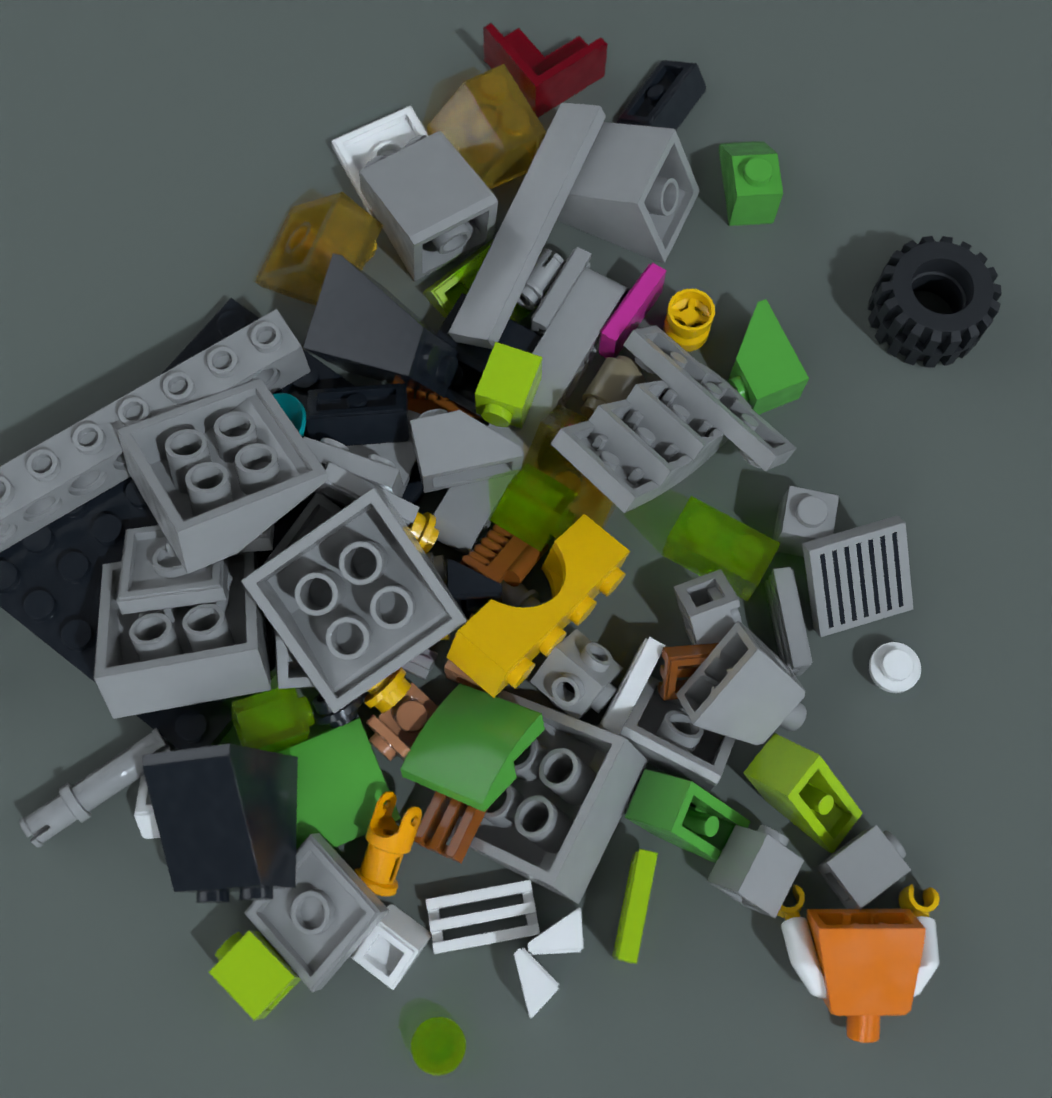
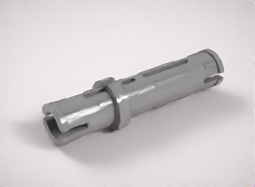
[19,728,173,848]

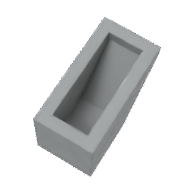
[410,409,523,493]

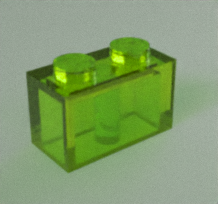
[661,496,781,602]

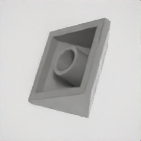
[620,676,735,792]

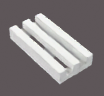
[598,637,666,735]
[426,880,540,954]

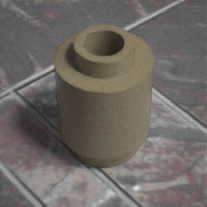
[580,356,646,420]

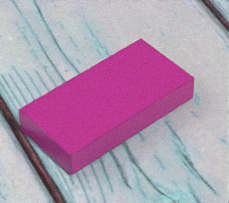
[598,262,667,358]

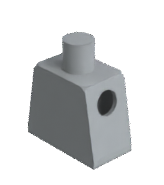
[676,621,807,745]

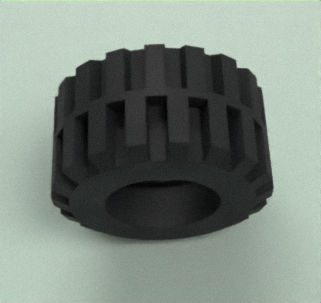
[867,236,1002,368]

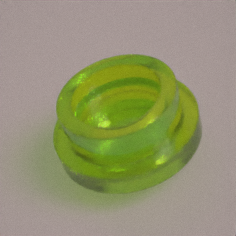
[411,1017,466,1075]

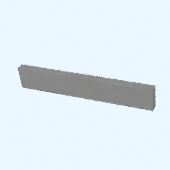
[448,103,606,349]

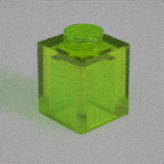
[490,463,578,552]
[231,688,315,752]

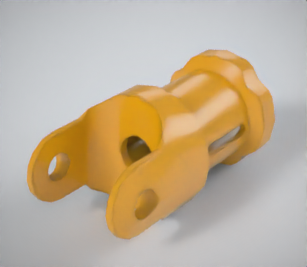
[354,791,422,896]

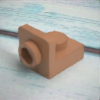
[366,683,438,762]

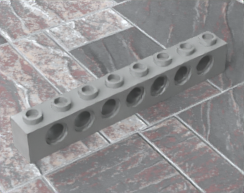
[0,309,311,552]

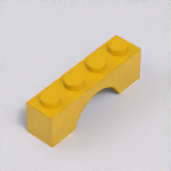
[447,514,630,698]

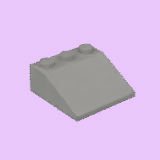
[117,378,328,574]
[241,488,468,713]
[94,551,271,719]
[449,690,648,904]

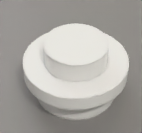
[869,642,921,693]

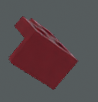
[483,23,608,120]

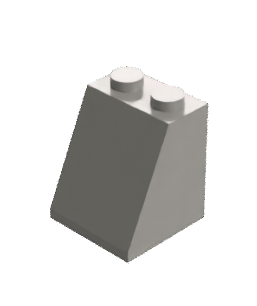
[557,122,700,263]
[359,131,498,282]

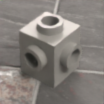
[530,629,623,720]

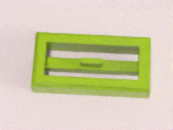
[612,849,658,964]

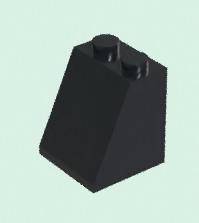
[303,253,459,398]
[142,744,298,903]

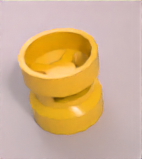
[663,289,715,352]

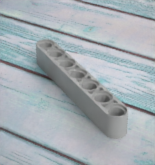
[433,268,629,555]

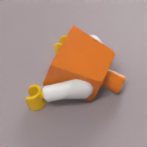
[777,884,940,1043]

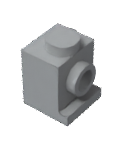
[674,569,742,645]

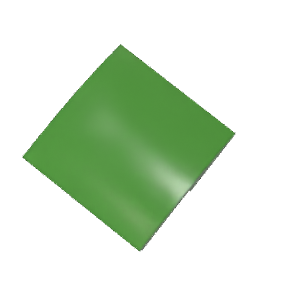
[400,683,545,812]
[275,716,401,849]

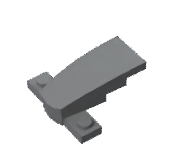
[551,325,796,513]

